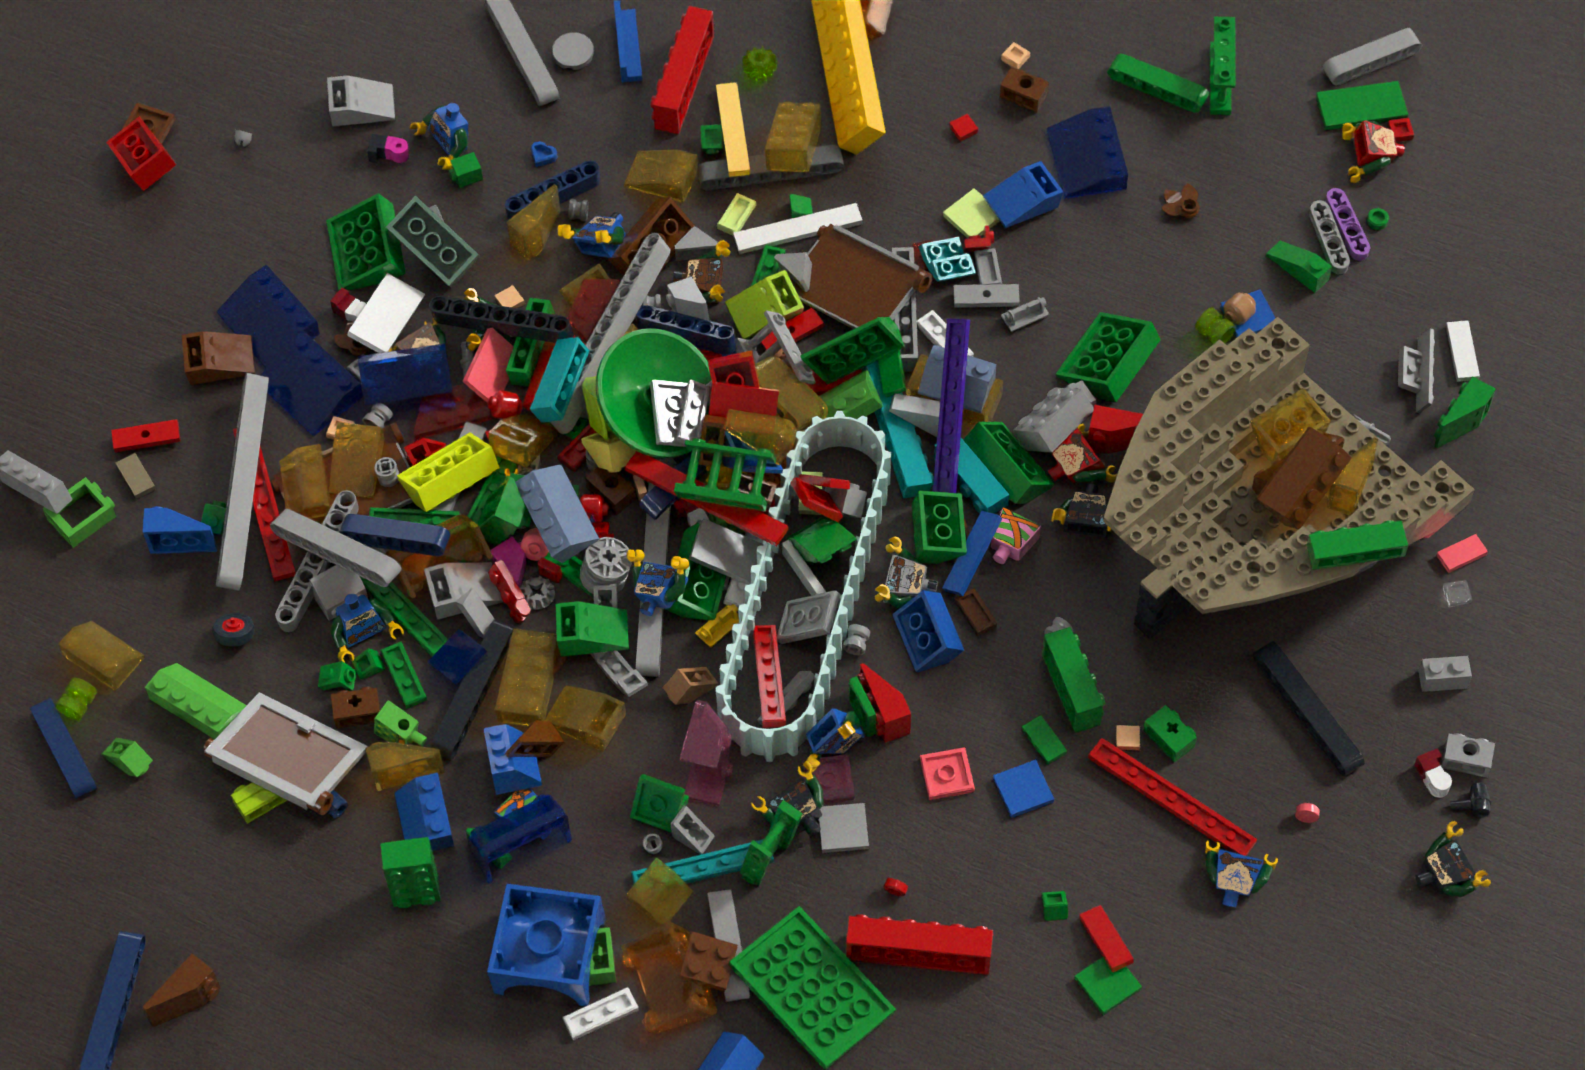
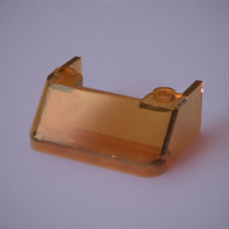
[385,514,493,599]

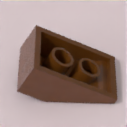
[143,954,221,1027]

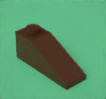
[505,720,564,757]

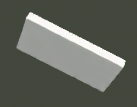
[347,273,425,356]

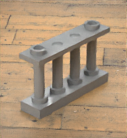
[735,310,816,414]

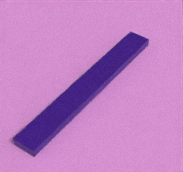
[933,319,970,493]

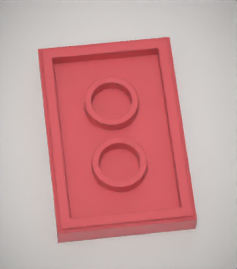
[462,328,514,403]

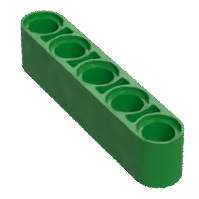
[1107,54,1209,113]

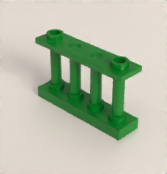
[1210,16,1236,115]
[674,438,776,511]
[740,800,803,886]

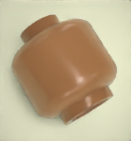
[1223,293,1256,325]

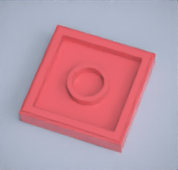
[920,747,975,800]

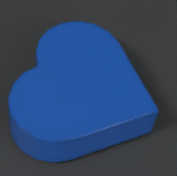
[531,141,557,167]

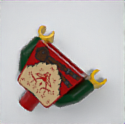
[1342,120,1405,183]
[1048,424,1117,483]

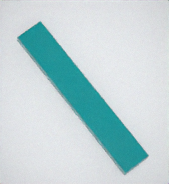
[631,839,774,896]

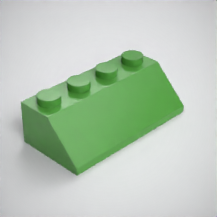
[145,663,247,739]

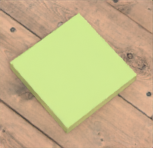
[943,188,1000,238]

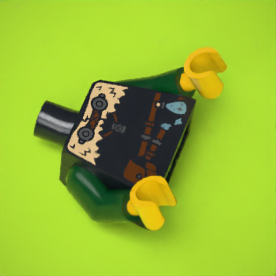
[1051,484,1111,538]
[751,762,824,837]
[1415,821,1491,897]

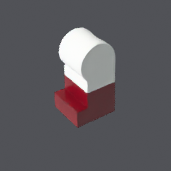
[330,288,366,322]
[674,499,709,527]
[1414,748,1452,798]

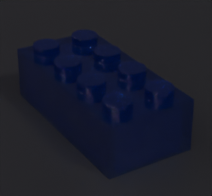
[358,343,453,405]

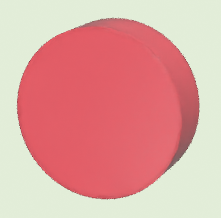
[1295,803,1320,823]

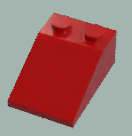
[107,116,177,191]
[708,350,760,387]
[1088,405,1143,454]

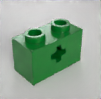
[1143,705,1197,763]

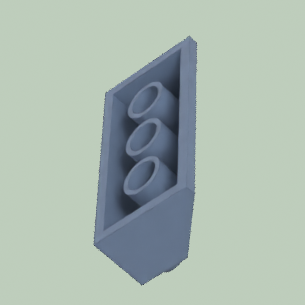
[515,465,600,563]

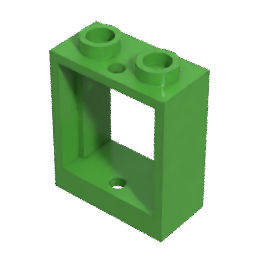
[42,477,116,548]

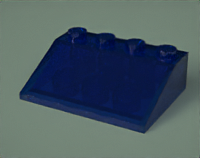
[1047,106,1128,199]
[217,264,320,370]
[260,330,363,436]

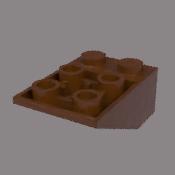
[182,331,255,385]

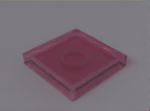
[802,754,855,804]

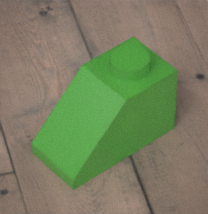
[101,738,153,777]

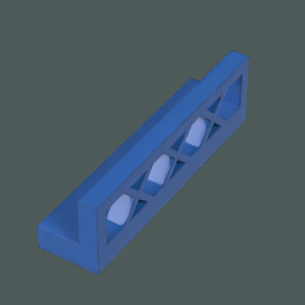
[614,0,642,82]

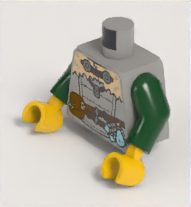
[875,537,938,609]

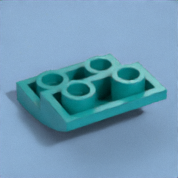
[919,237,976,282]

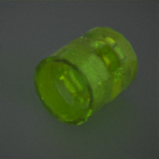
[1195,307,1236,344]
[55,677,97,721]

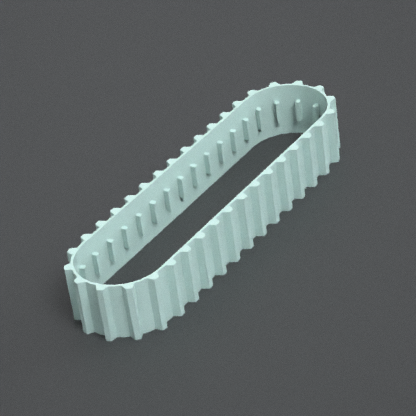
[716,411,891,762]

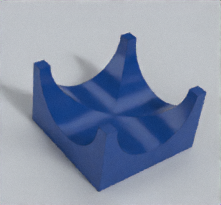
[487,884,606,1006]

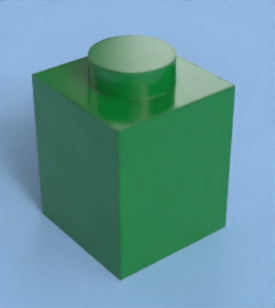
[449,152,483,188]

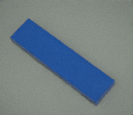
[942,511,1002,596]

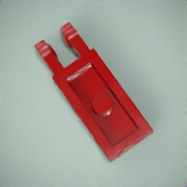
[488,560,531,624]

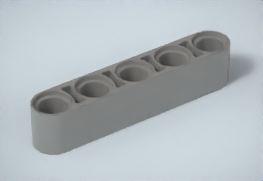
[1322,28,1422,85]
[707,889,750,1002]

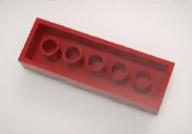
[651,6,714,134]
[846,914,993,975]

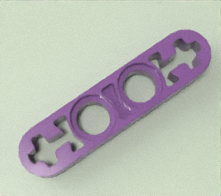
[1325,188,1370,261]

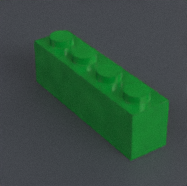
[506,298,555,387]
[1306,520,1408,570]

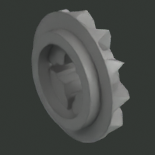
[520,576,555,610]

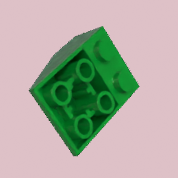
[1434,376,1496,448]
[786,516,857,563]
[556,601,629,657]

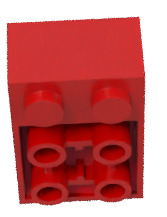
[857,663,911,742]

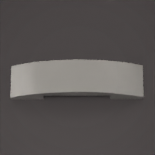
[591,651,648,697]

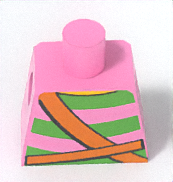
[991,507,1041,564]

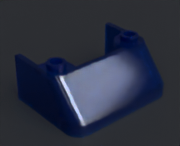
[468,794,572,884]

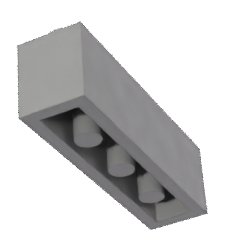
[0,450,73,514]

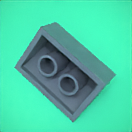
[918,345,996,414]

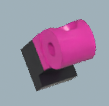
[367,134,409,163]

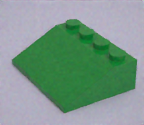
[326,193,406,291]
[1056,312,1161,402]
[800,317,905,384]

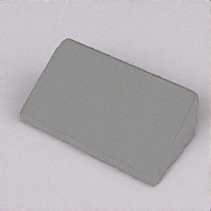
[455,588,494,638]

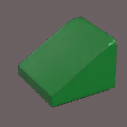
[789,194,813,219]
[352,648,386,680]
[1041,891,1068,921]

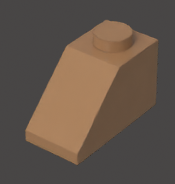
[663,667,719,705]

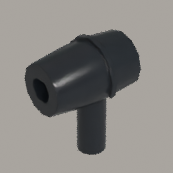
[1450,783,1491,818]

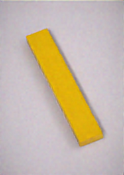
[716,82,750,177]

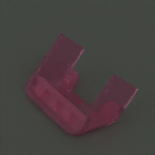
[680,700,734,805]

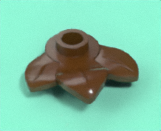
[1162,183,1200,218]
[334,321,370,356]

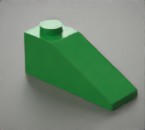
[1266,240,1332,293]

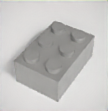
[1013,387,1094,452]

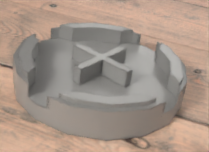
[553,33,594,70]

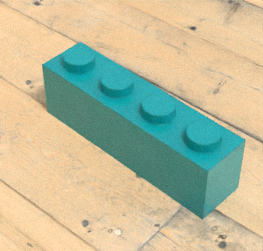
[530,337,590,423]
[933,438,1009,514]

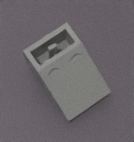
[327,76,395,126]
[424,562,503,620]

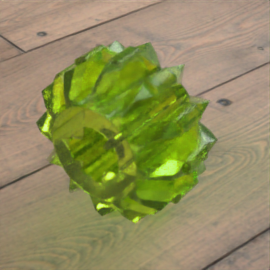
[742,46,777,81]

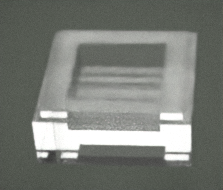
[1443,580,1472,607]

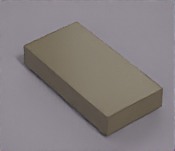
[116,453,156,499]

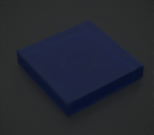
[428,629,487,685]

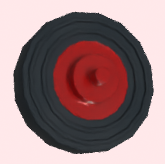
[213,613,255,646]

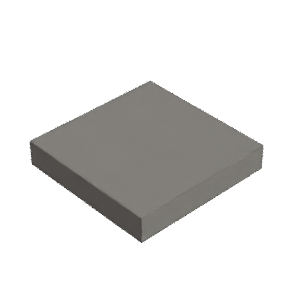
[819,803,869,853]

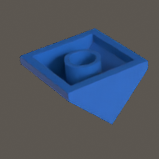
[698,1032,765,1070]

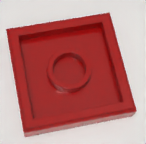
[790,477,843,522]

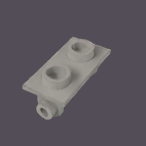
[1001,297,1049,332]

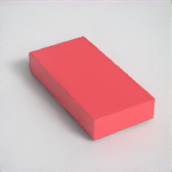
[1436,534,1488,573]

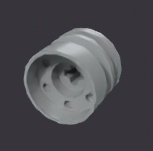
[580,537,632,594]

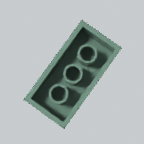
[386,196,481,288]

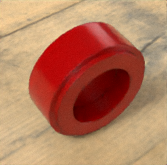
[883,878,908,897]

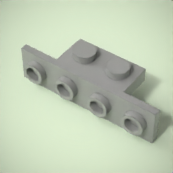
[1398,328,1435,413]

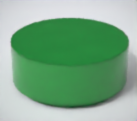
[1367,208,1389,230]

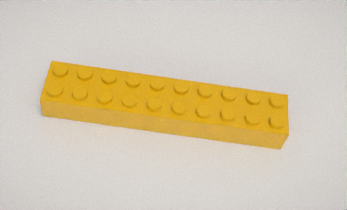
[811,0,886,155]

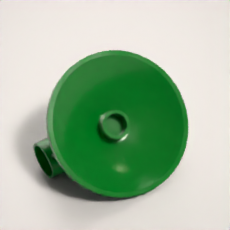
[595,328,712,458]

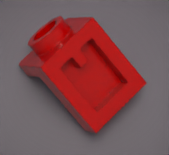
[963,225,994,253]

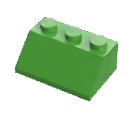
[809,370,883,419]

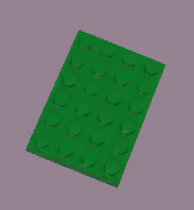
[729,906,896,1070]

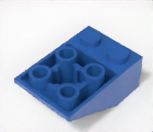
[983,161,1063,228]

